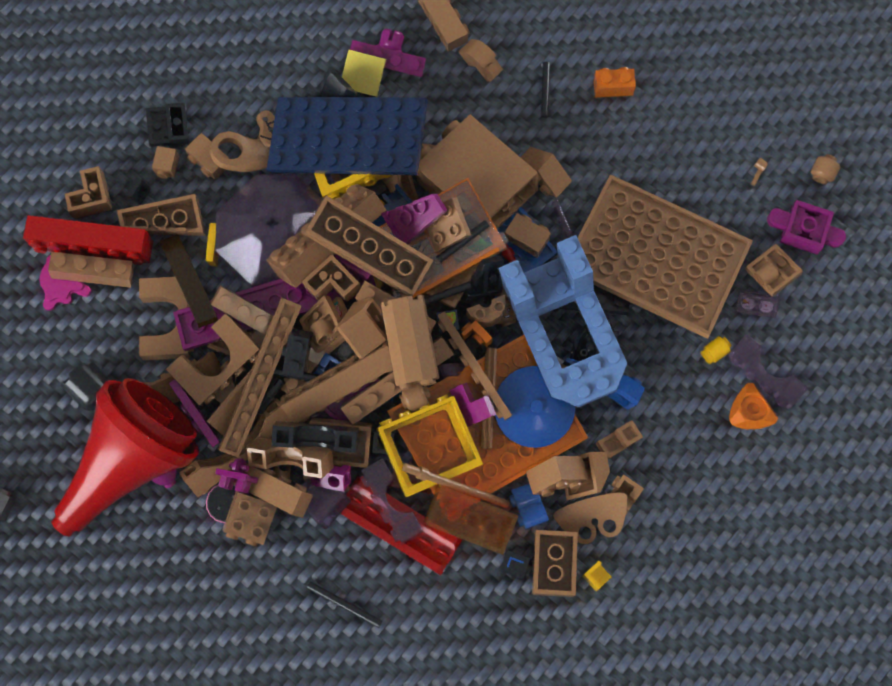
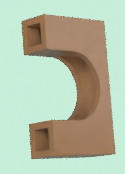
[139,277,194,360]
[166,313,261,405]

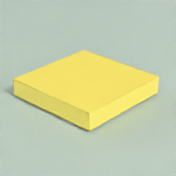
[342,50,386,97]

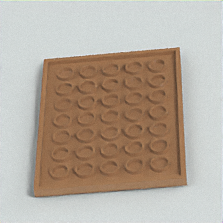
[578,174,753,339]

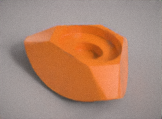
[729,383,778,429]

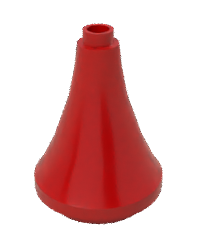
[51,378,199,537]

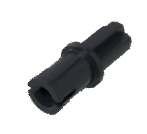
[258,376,286,414]

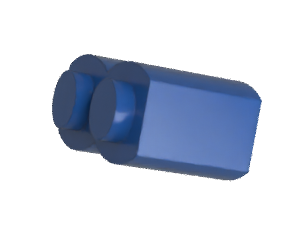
[509,483,549,530]

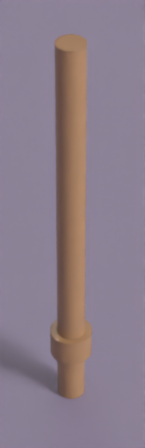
[402,463,510,508]

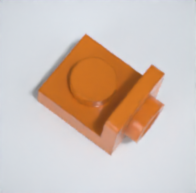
[461,320,492,347]

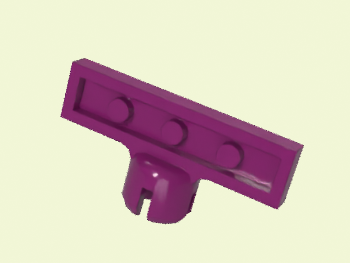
[350,29,426,78]

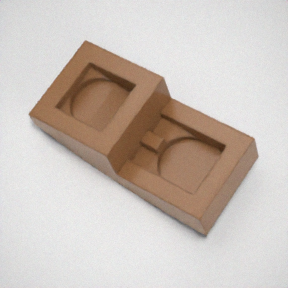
[596,420,643,459]

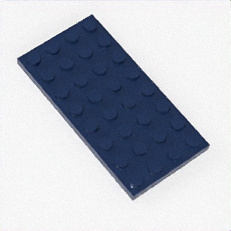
[266,97,428,175]

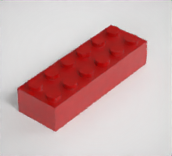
[23,215,154,265]

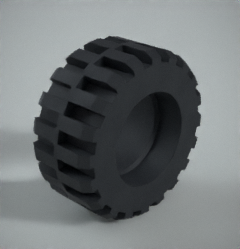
[426,296,496,366]

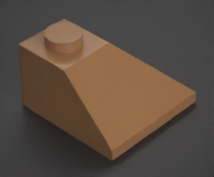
[565,452,610,500]

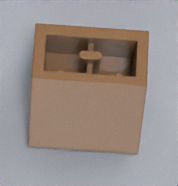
[336,297,387,359]

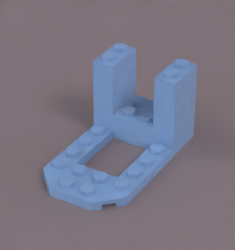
[499,235,627,407]

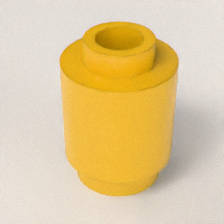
[700,336,731,364]

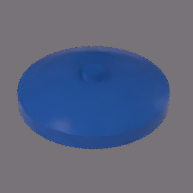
[494,366,575,448]

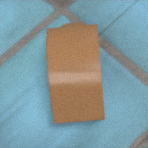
[459,39,503,82]

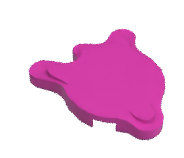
[39,255,92,311]

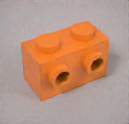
[594,67,636,98]

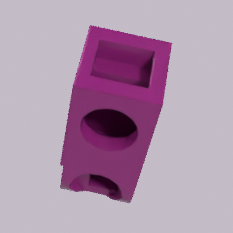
[311,465,351,492]

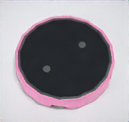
[206,484,243,523]

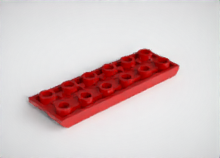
[336,476,462,576]

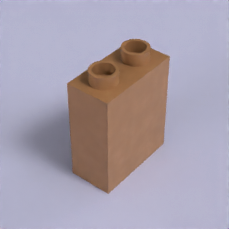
[416,114,538,241]

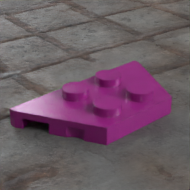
[169,379,220,447]

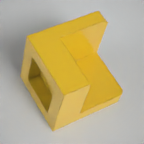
[582,561,611,591]

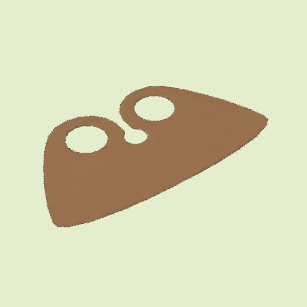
[553,493,627,544]

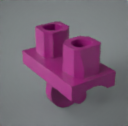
[215,458,258,494]

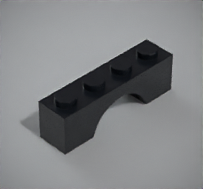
[272,421,359,453]

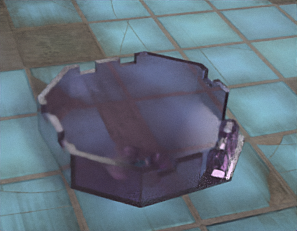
[215,174,336,288]

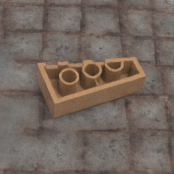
[117,194,206,236]

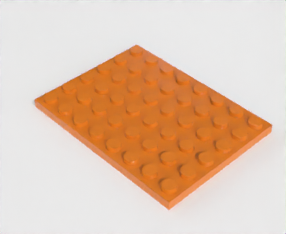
[387,335,588,519]

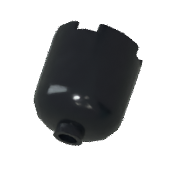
[60,359,108,411]

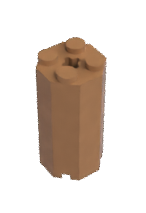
[381,295,439,390]

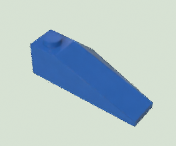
[562,358,645,410]

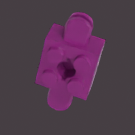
[767,200,846,255]

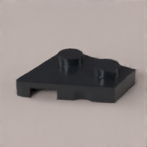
[463,255,504,301]

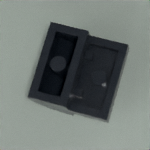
[146,103,188,148]

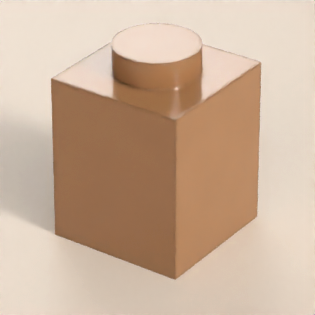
[152,146,180,179]

